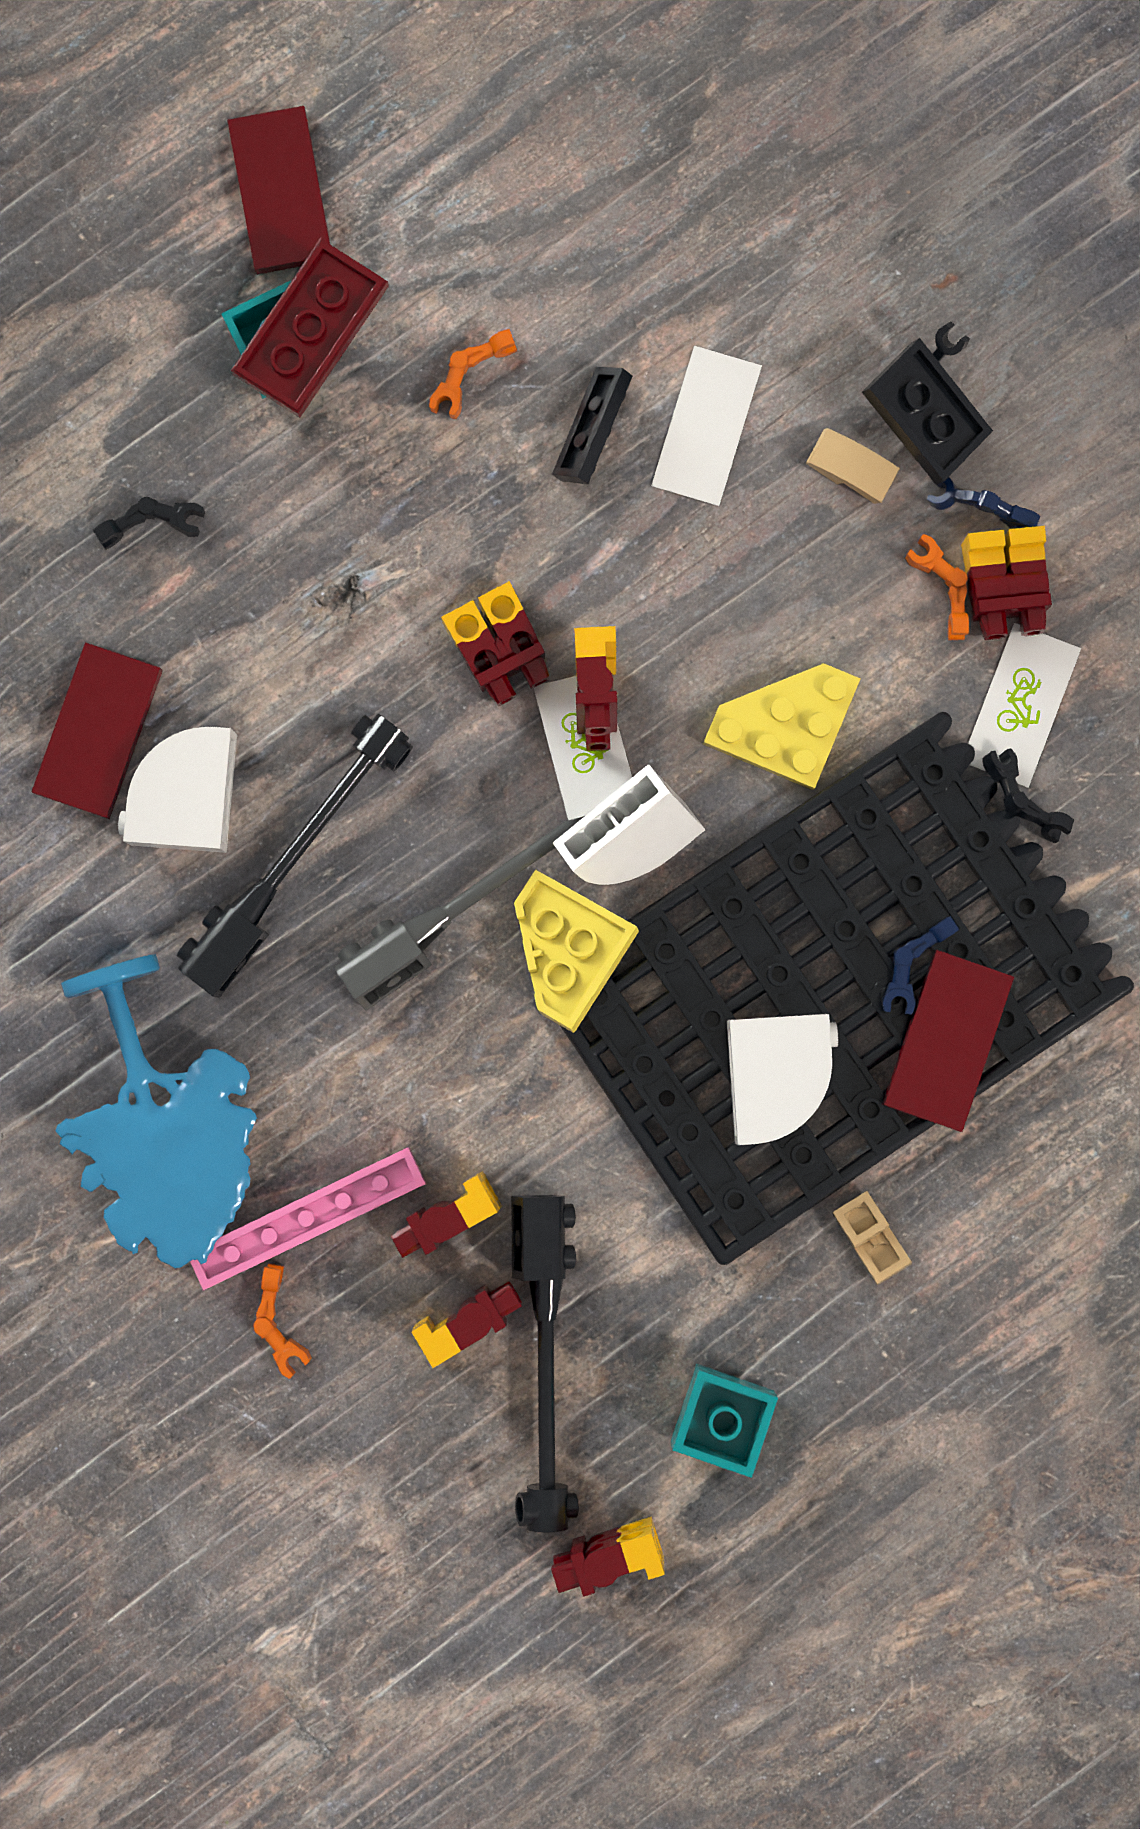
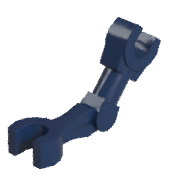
[927,477,1040,529]
[882,916,960,1014]

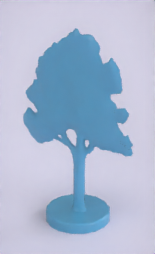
[55,954,257,1268]

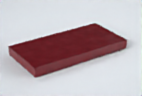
[227,106,331,275]
[231,238,389,418]
[31,642,163,820]
[882,950,1014,1132]

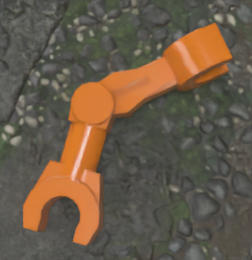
[429,329,517,419]
[905,534,969,640]
[254,1263,312,1379]

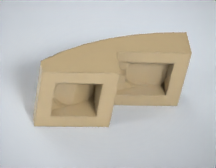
[806,428,900,504]
[833,1191,912,1285]

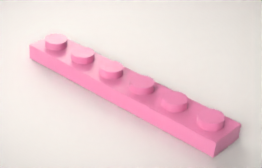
[190,1147,426,1290]

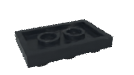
[862,338,993,485]

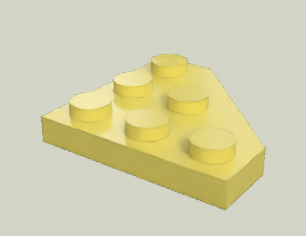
[703,663,861,790]
[514,870,639,1033]

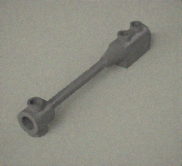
[335,816,585,1011]

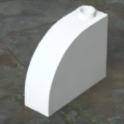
[118,727,237,853]
[553,764,705,885]
[727,1014,838,1145]

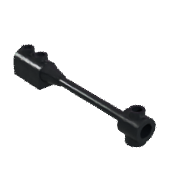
[177,713,413,998]
[511,1195,579,1533]

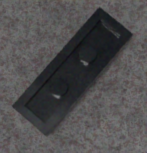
[552,367,633,484]

